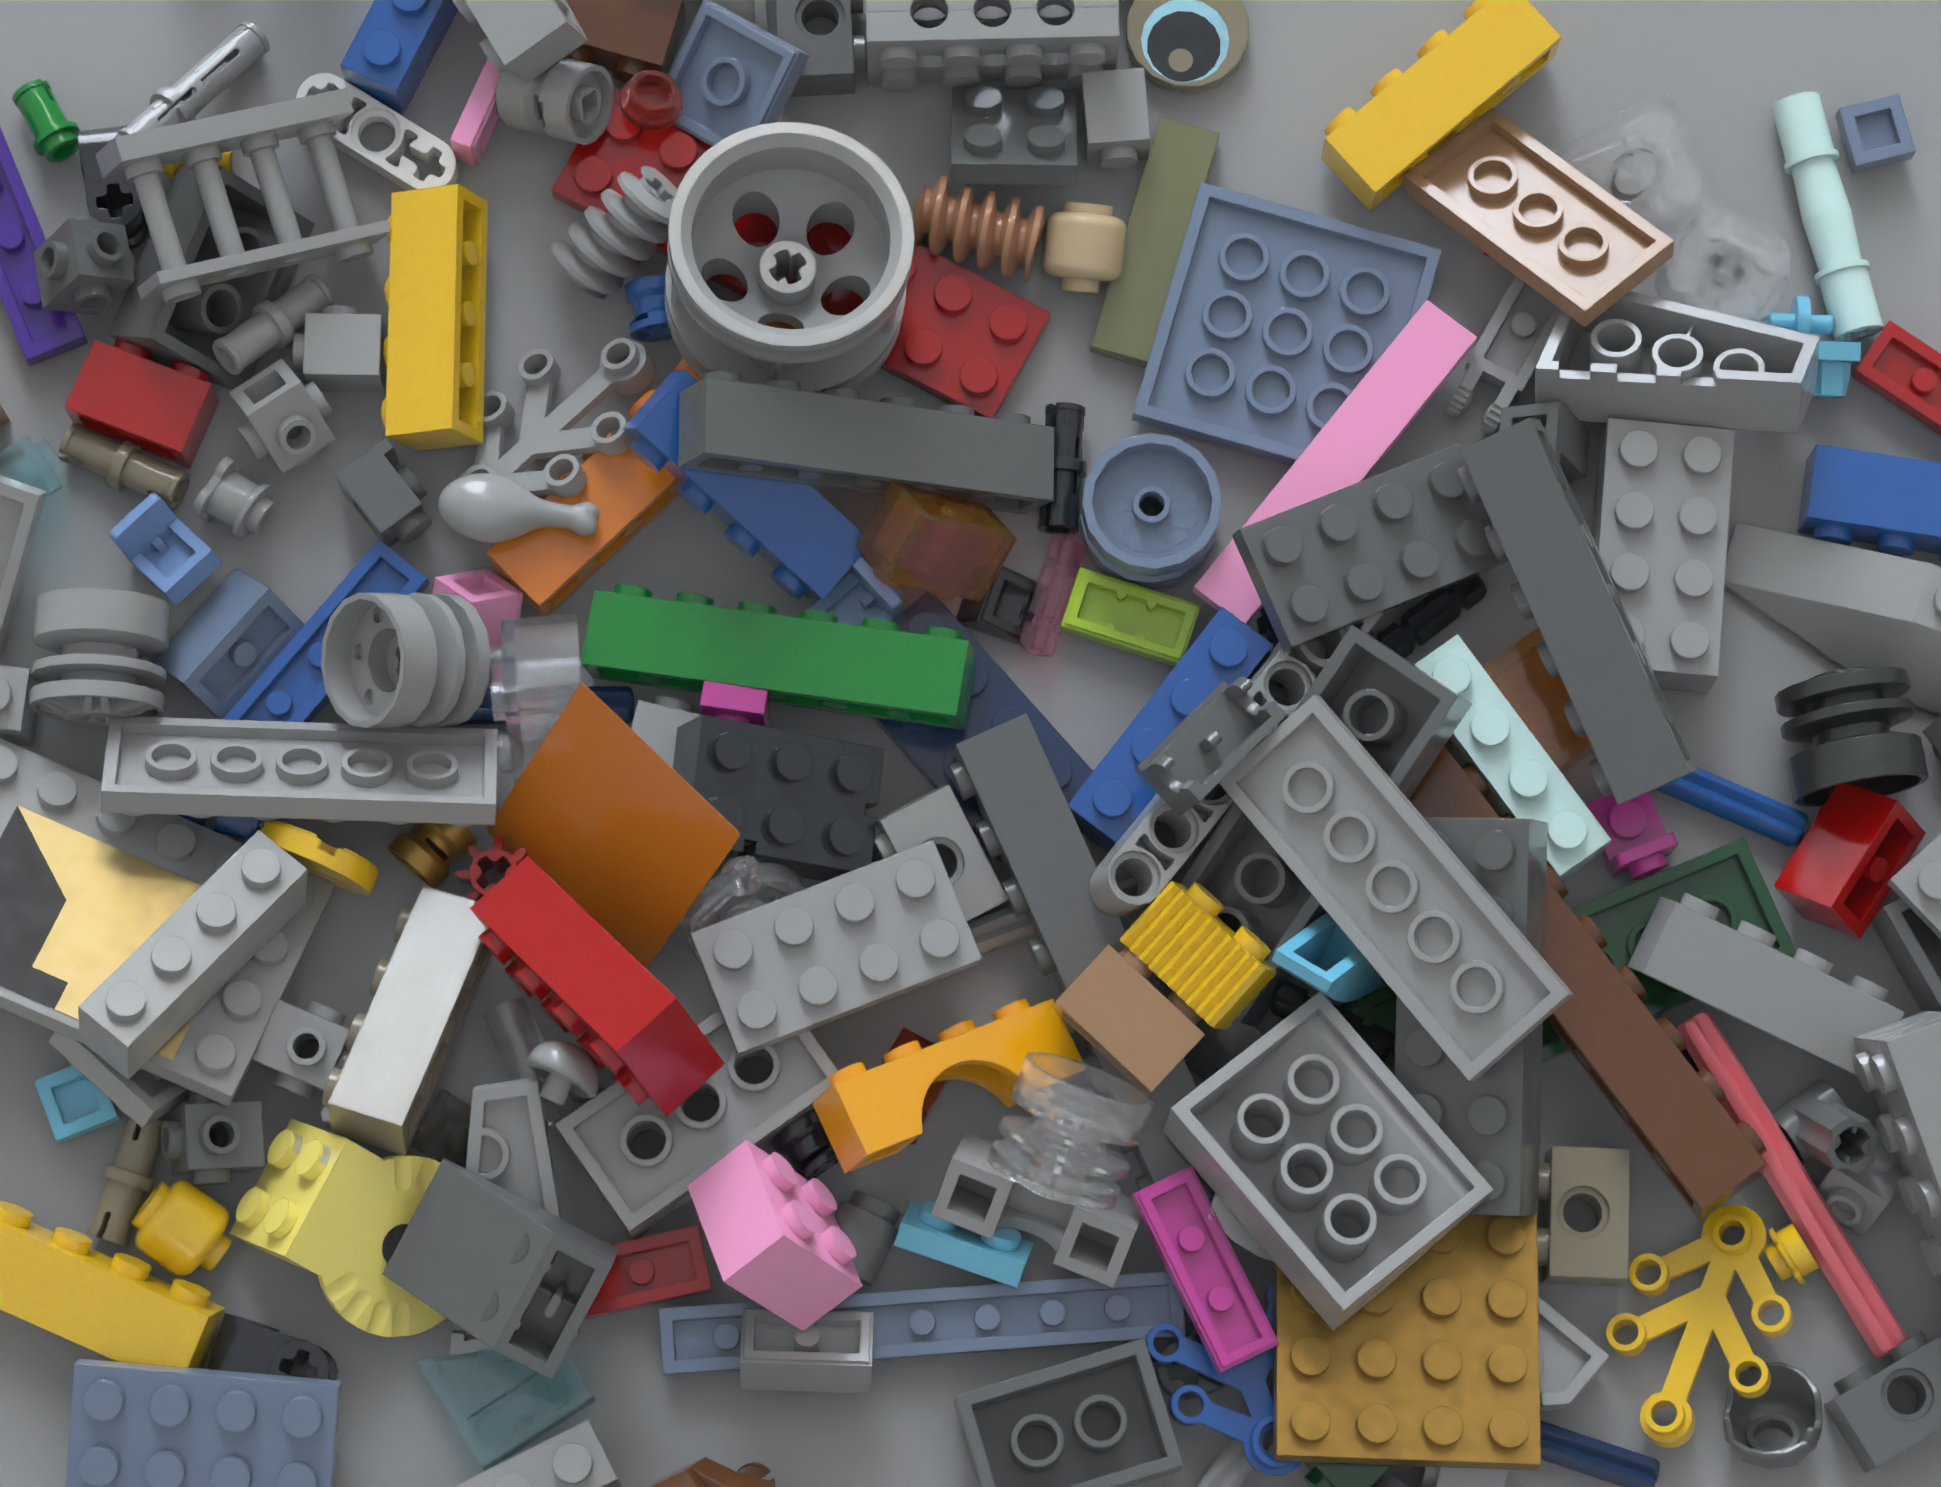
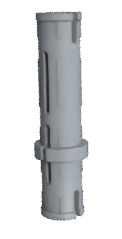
[116,21,270,137]

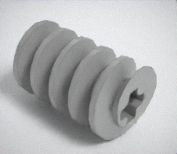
[551,165,677,299]

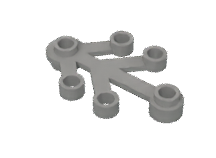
[459,338,655,498]

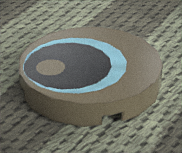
[1126,0,1249,93]

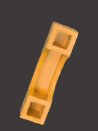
[812,998,1086,1174]

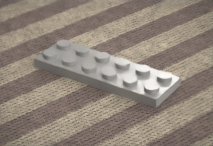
[1219,694,1574,1081]
[101,716,498,827]

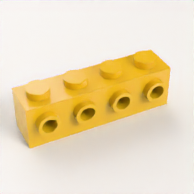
[1321,0,1562,212]
[381,184,488,451]
[0,1201,225,1369]

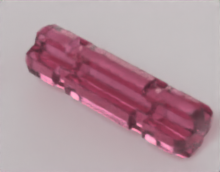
[1019,534,1087,657]

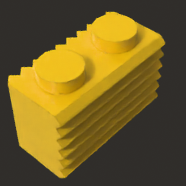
[1120,881,1277,1030]

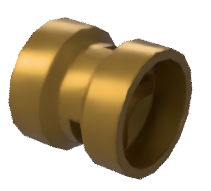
[388,823,478,889]

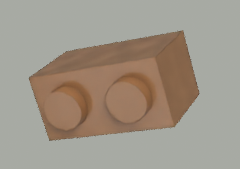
[1051,944,1205,1096]

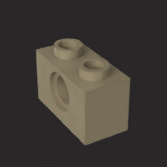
[1537,1146,1630,1286]

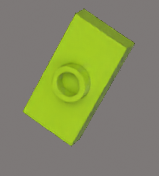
[1060,567,1201,667]

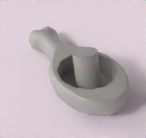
[438,473,599,543]
[526,1040,602,1105]

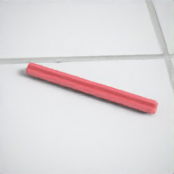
[1677,1011,1907,1357]

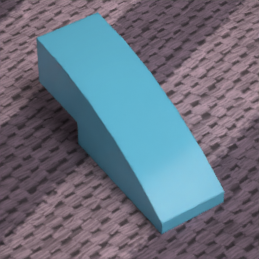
[1272,912,1386,1002]

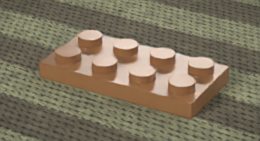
[1404,108,1674,327]

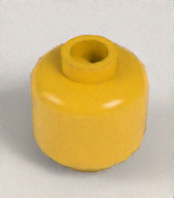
[131,1180,232,1277]

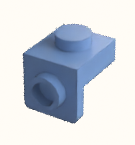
[109,493,223,606]
[809,556,904,626]

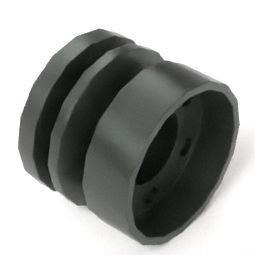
[1774,667,1929,807]

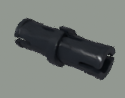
[1038,402,1087,535]

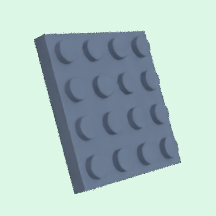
[1132,182,1442,479]
[66,1358,342,1487]

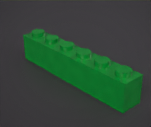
[580,584,978,730]

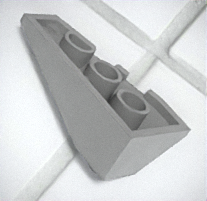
[1724,522,1941,716]

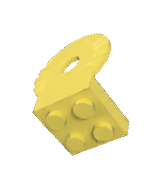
[229,1119,446,1337]

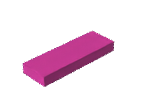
[1131,1166,1280,1374]

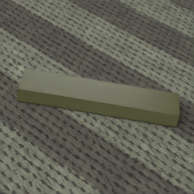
[1090,116,1220,368]

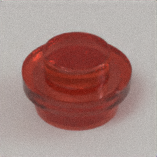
[619,70,683,130]

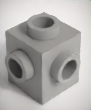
[229,359,336,473]
[252,1000,350,1100]

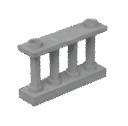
[95,88,391,304]

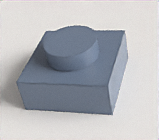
[1835,94,1916,173]

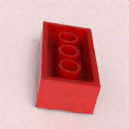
[470,856,725,1117]

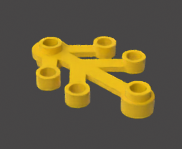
[1606,1205,1794,1448]

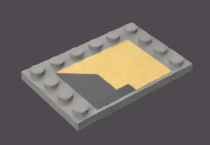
[0,738,336,1107]

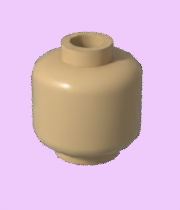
[1042,202,1127,294]

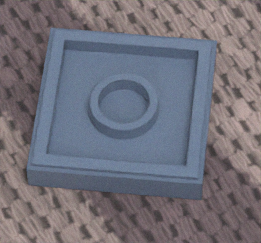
[652,0,810,146]

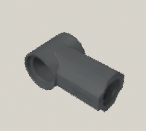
[1772,1079,1880,1174]

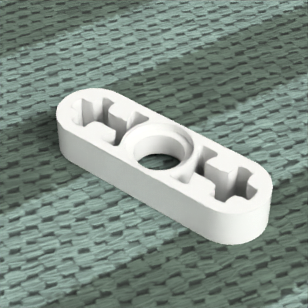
[296,73,459,191]

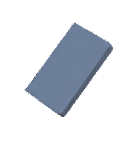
[152,569,305,719]

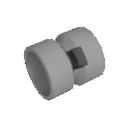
[496,58,614,145]

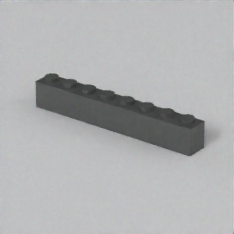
[948,713,1215,1201]

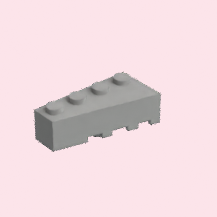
[1535,291,1820,433]

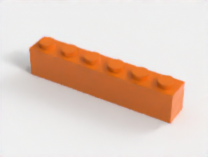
[487,322,795,621]

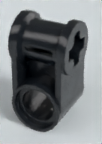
[78,125,150,250]
[206,1313,338,1380]

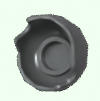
[1723,1362,1823,1469]

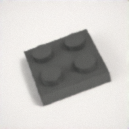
[951,85,1077,186]

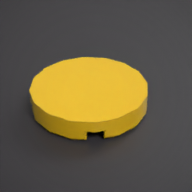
[259,820,379,896]

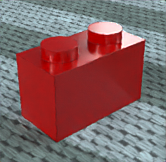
[64,339,219,469]
[1774,783,1926,939]

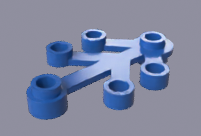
[1145,1282,1302,1476]

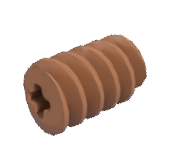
[912,174,1045,283]

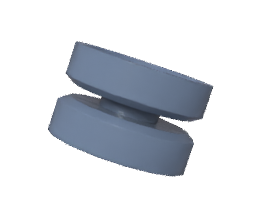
[1079,433,1223,590]

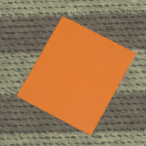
[487,683,740,969]

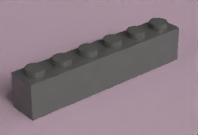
[678,371,1054,515]
[1458,417,1697,805]

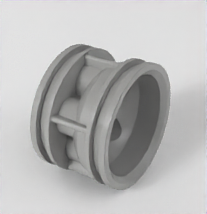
[664,122,915,393]

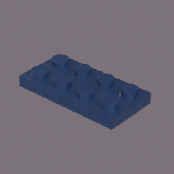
[871,589,1093,863]

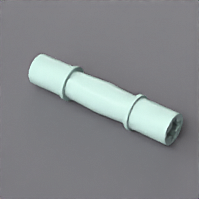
[1771,91,1884,342]

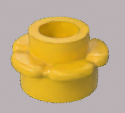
[1764,1223,1820,1285]

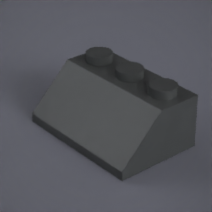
[108,166,315,390]

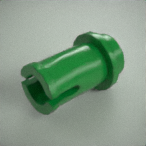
[12,79,80,162]

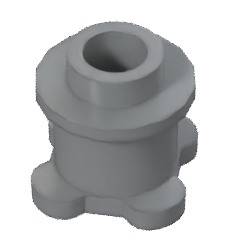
[193,457,277,540]

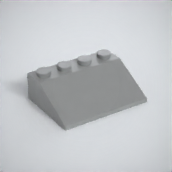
[1163,992,1494,1331]

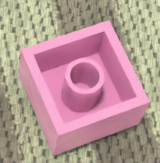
[687,1140,863,1331]

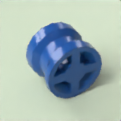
[624,274,673,342]

